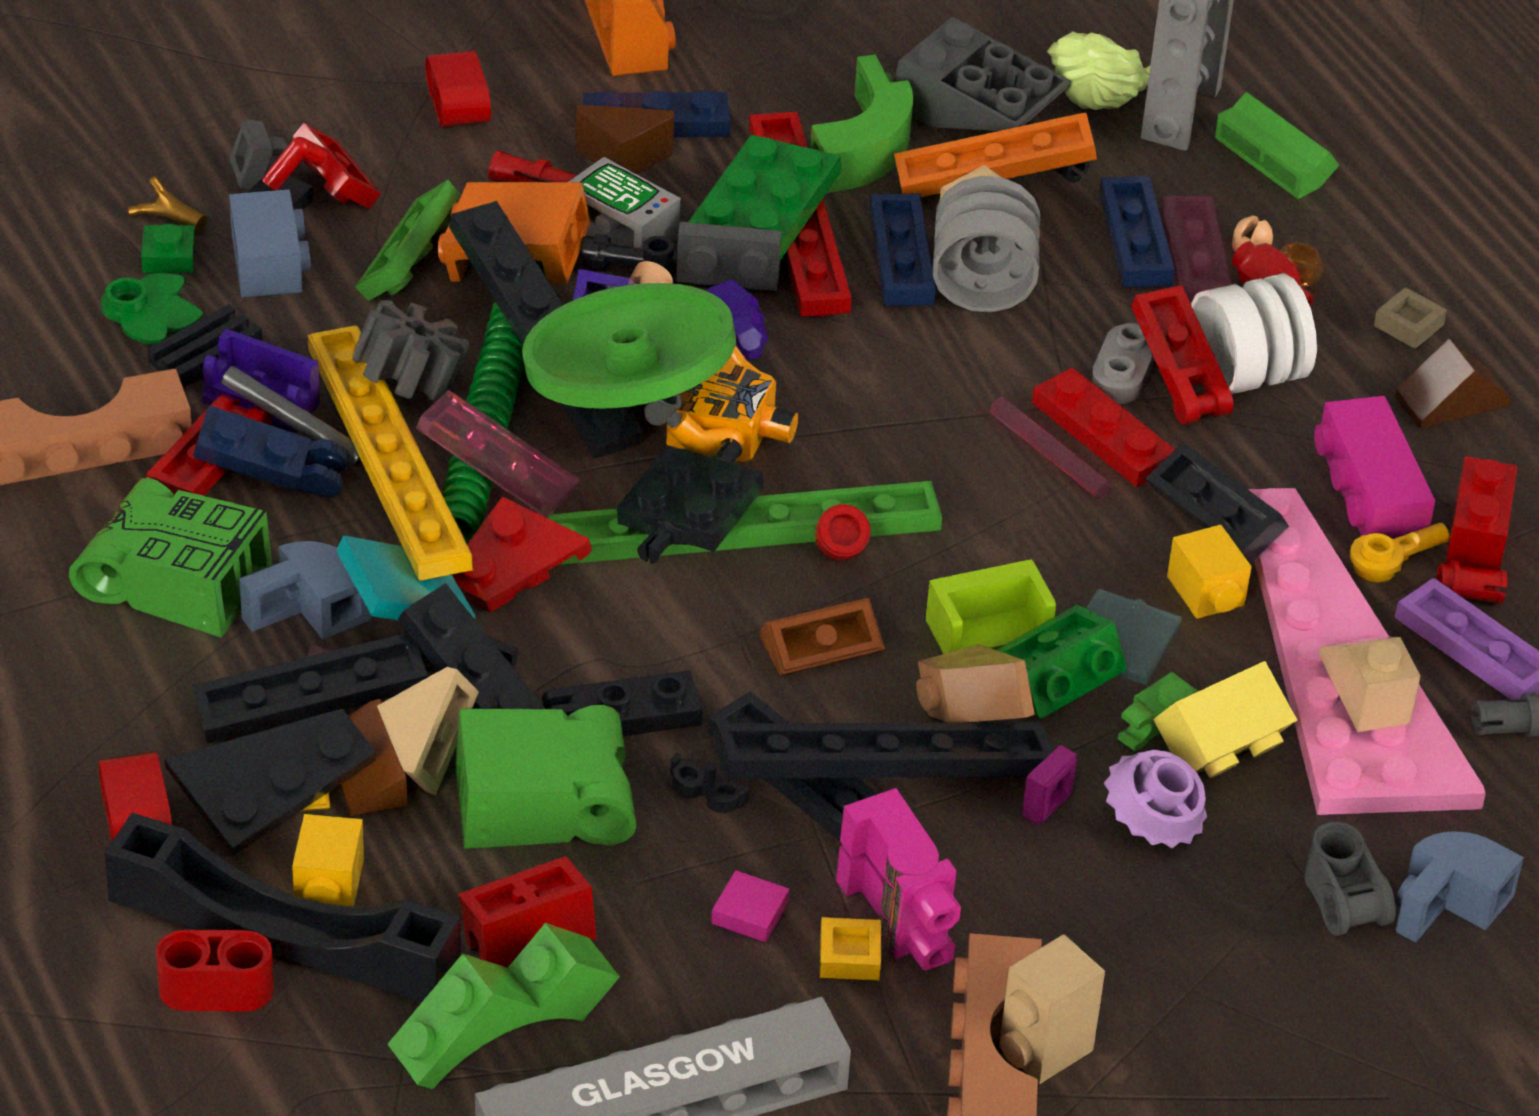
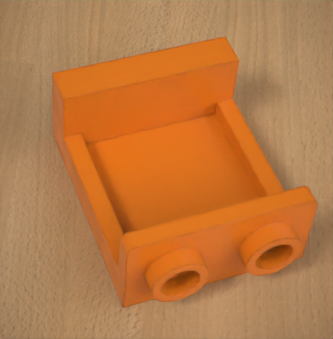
[438,182,591,285]

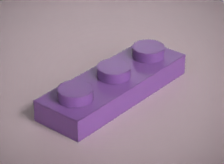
[1395,578,1539,699]

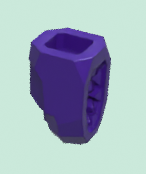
[705,279,768,361]

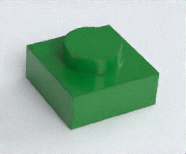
[141,224,196,273]

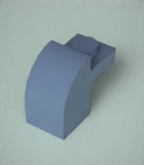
[239,541,371,639]
[1395,831,1524,943]

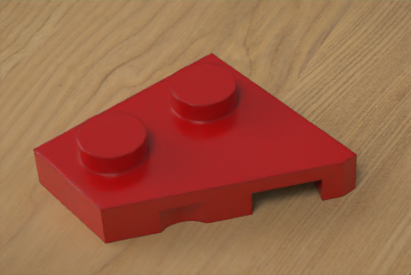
[452,497,592,612]

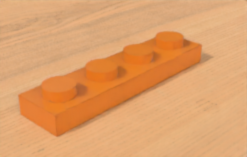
[894,112,1097,197]

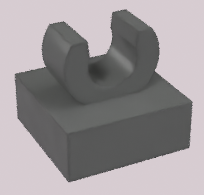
[229,119,288,189]

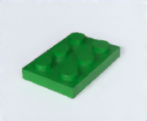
[689,135,842,260]

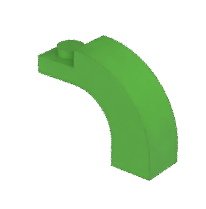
[810,54,913,193]

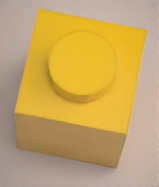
[1167,525,1252,619]
[292,814,364,907]

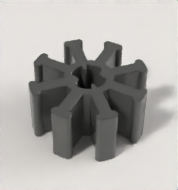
[352,300,469,401]

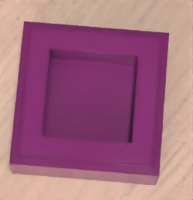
[1022,745,1077,825]

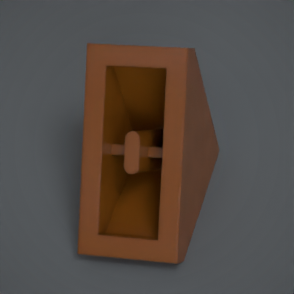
[575,104,675,174]
[1395,339,1511,429]

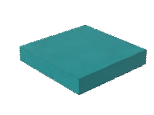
[336,535,476,621]

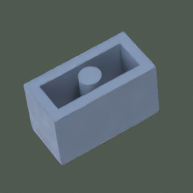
[229,189,311,298]

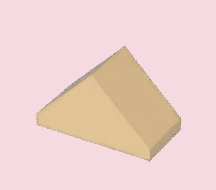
[377,667,479,795]

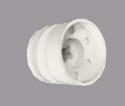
[1191,273,1317,394]

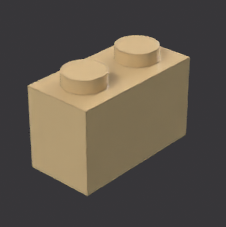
[999,934,1105,1084]

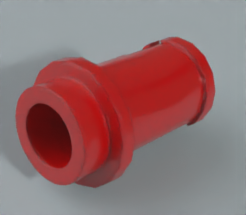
[1436,559,1508,605]

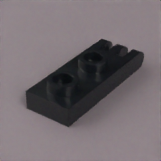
[541,670,703,736]

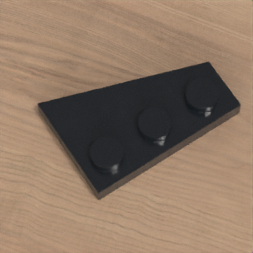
[165,708,376,856]

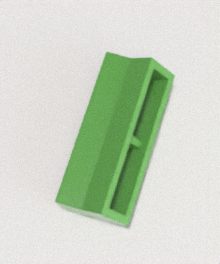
[1215,92,1339,199]

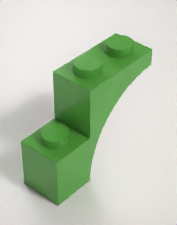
[388,923,620,1089]

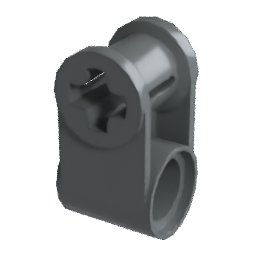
[1304,822,1396,936]

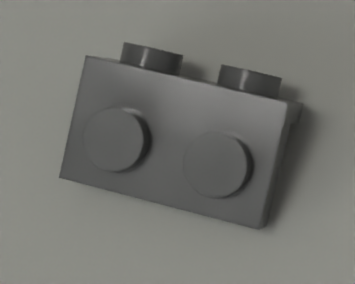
[676,222,782,291]

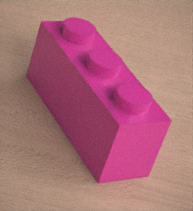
[1314,396,1435,539]

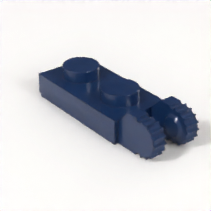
[193,405,350,498]

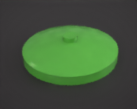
[522,283,736,409]

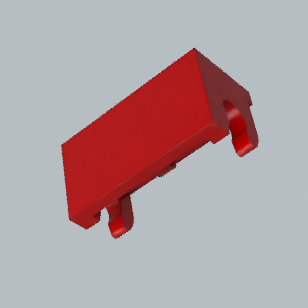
[458,856,597,968]

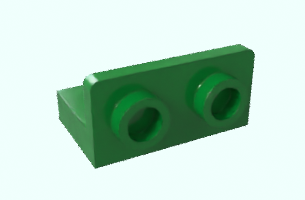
[996,605,1127,718]

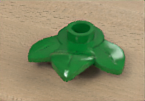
[101,273,203,345]

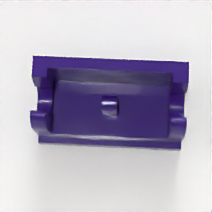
[202,329,320,433]

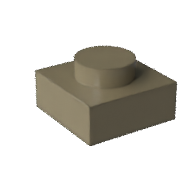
[1374,287,1447,349]

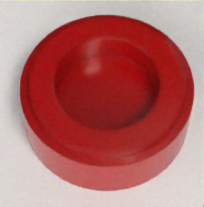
[814,504,871,561]

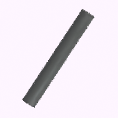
[221,366,361,467]

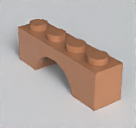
[0,368,192,485]
[947,933,1042,1116]

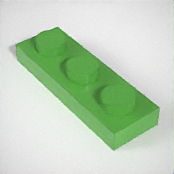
[355,180,461,302]

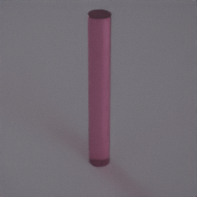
[990,397,1111,499]

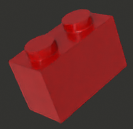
[1445,456,1518,570]

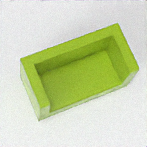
[926,559,1056,654]

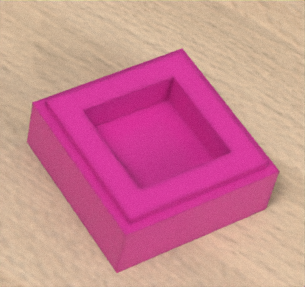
[711,870,790,943]

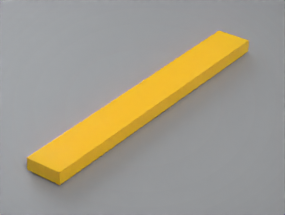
[308,325,473,581]

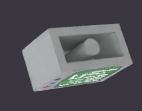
[569,157,681,249]

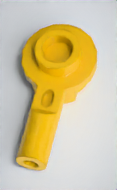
[1350,522,1449,583]

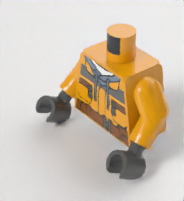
[645,346,798,462]

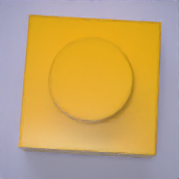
[820,917,881,981]

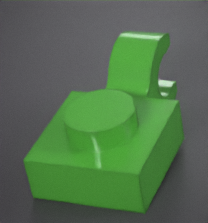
[1117,672,1199,751]

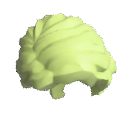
[1047,31,1150,110]

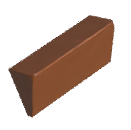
[758,598,885,676]
[340,699,407,816]

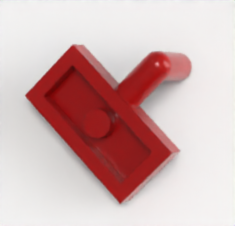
[262,123,381,209]

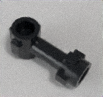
[581,234,677,278]

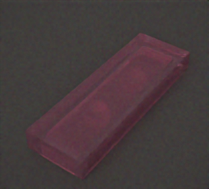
[1162,196,1232,304]
[416,390,580,518]

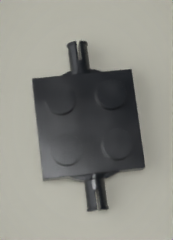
[617,438,763,564]

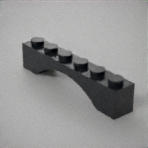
[105,812,461,1003]

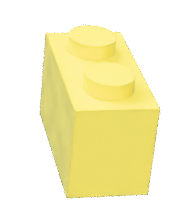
[1153,661,1297,779]

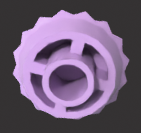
[1104,750,1207,848]

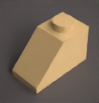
[1319,637,1420,732]

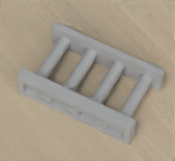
[1141,0,1234,151]

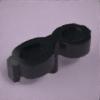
[670,752,750,813]

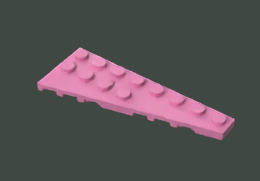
[1248,488,1486,815]

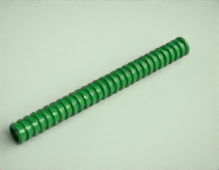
[441,260,546,544]

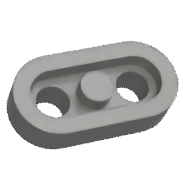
[1091,323,1155,405]

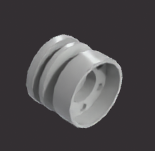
[933,176,1040,313]

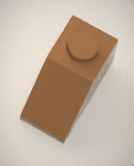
[916,644,1035,723]

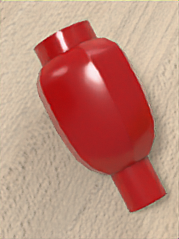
[1232,241,1314,306]

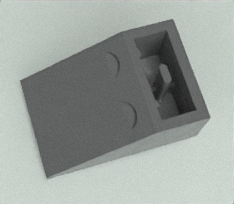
[895,17,1071,131]

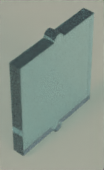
[1086,588,1182,685]

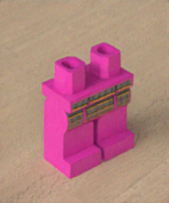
[836,788,961,971]

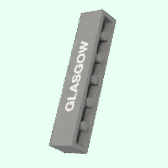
[475,997,851,1116]

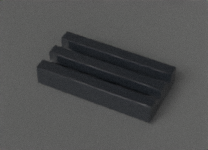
[147,304,262,387]

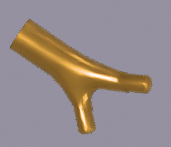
[128,176,207,233]

